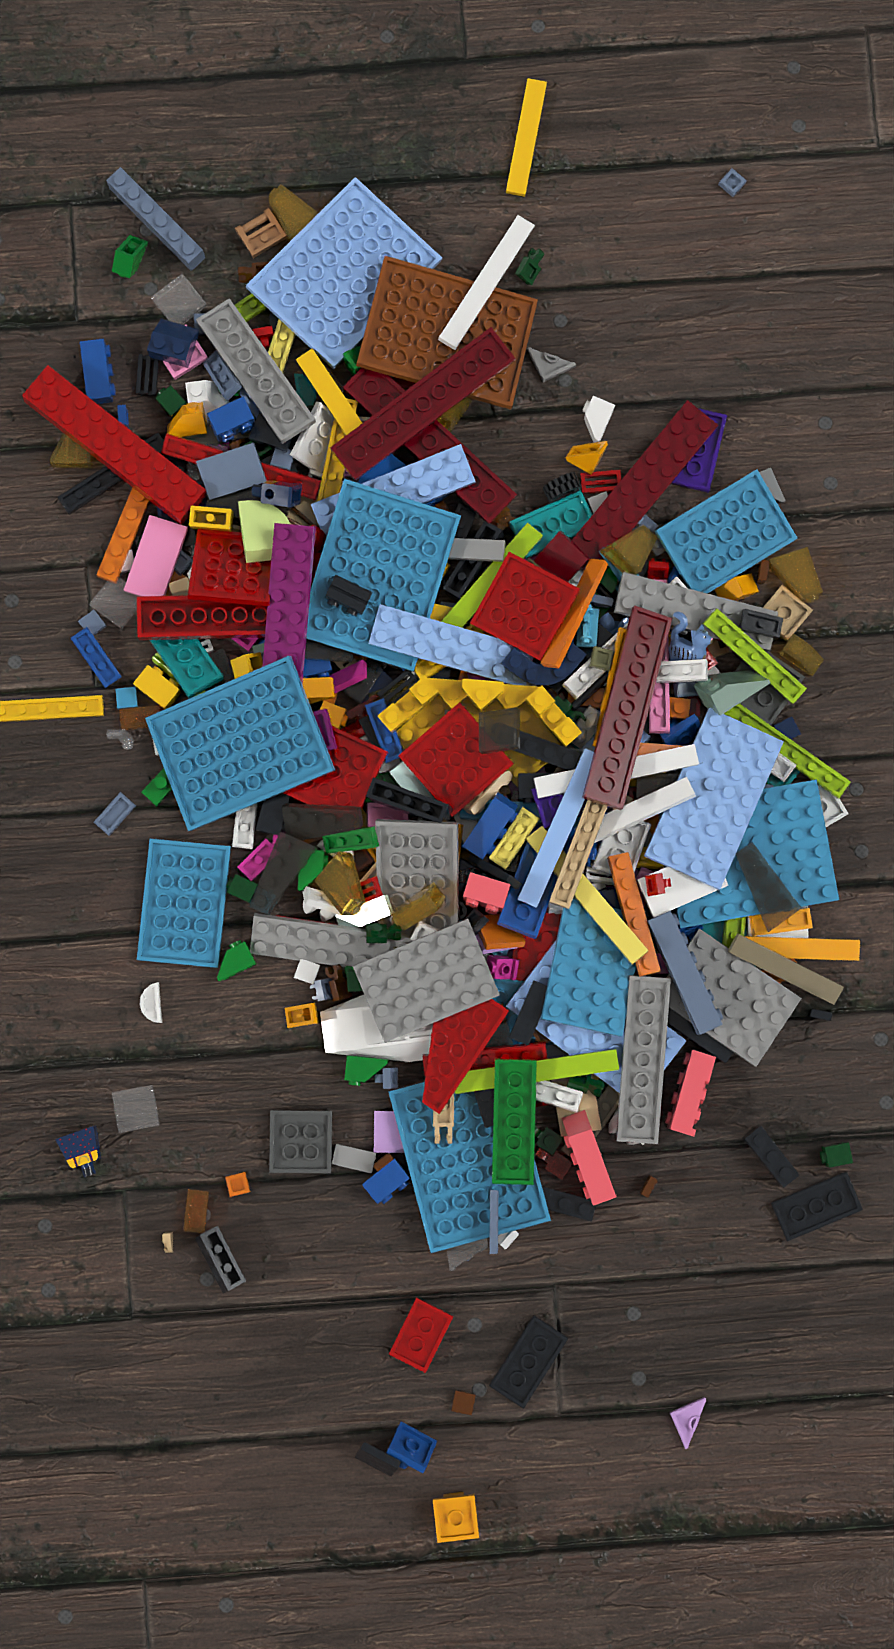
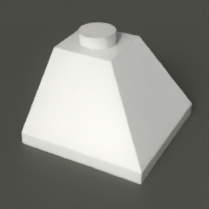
[185,380,230,426]

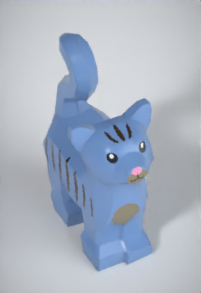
[668,612,713,661]

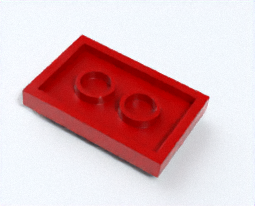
[389,1297,453,1373]

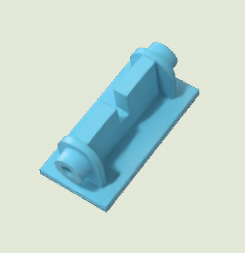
[576,604,599,647]

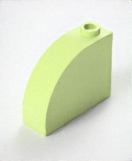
[238,500,290,563]

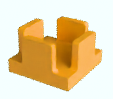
[433,1492,479,1543]

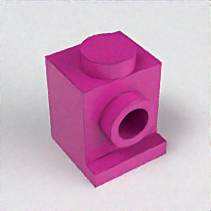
[486,955,519,980]

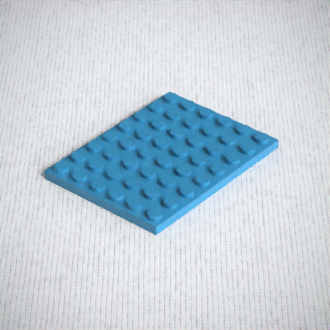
[306,479,461,672]
[145,656,335,831]
[658,780,839,928]
[389,1082,551,1253]

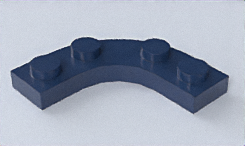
[500,643,587,685]

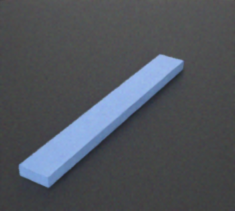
[517,748,594,908]

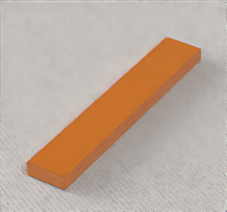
[541,559,608,669]

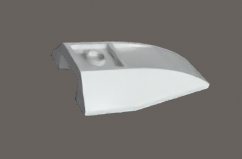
[320,995,433,1062]

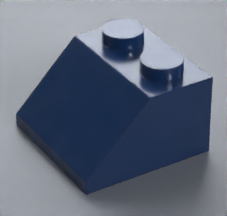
[147,319,200,368]

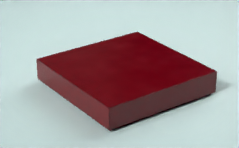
[533,531,590,583]

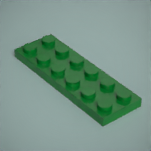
[492,1058,537,1185]

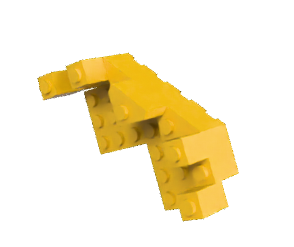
[378,676,582,788]

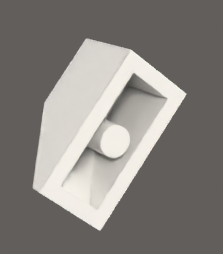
[583,396,615,443]

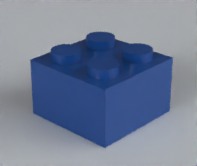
[207,396,255,443]

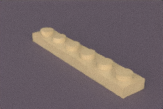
[549,800,608,909]

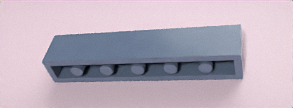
[106,167,205,271]
[647,911,723,1035]

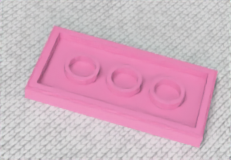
[124,515,188,596]

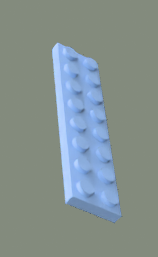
[311,444,476,537]
[368,604,534,686]

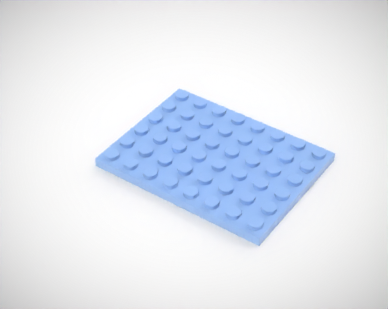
[246,177,442,369]

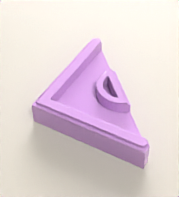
[670,1397,706,1449]

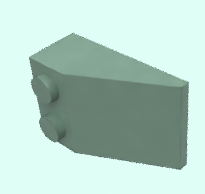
[693,670,770,715]

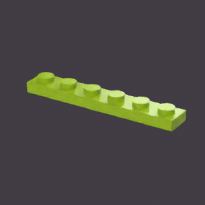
[702,608,807,704]

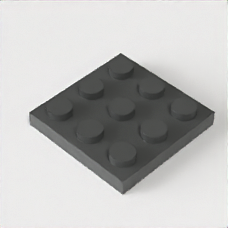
[735,651,805,725]
[269,1110,332,1173]

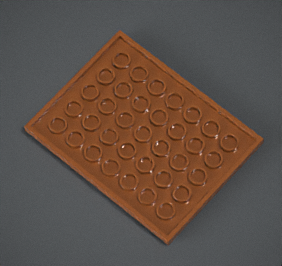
[356,256,538,410]

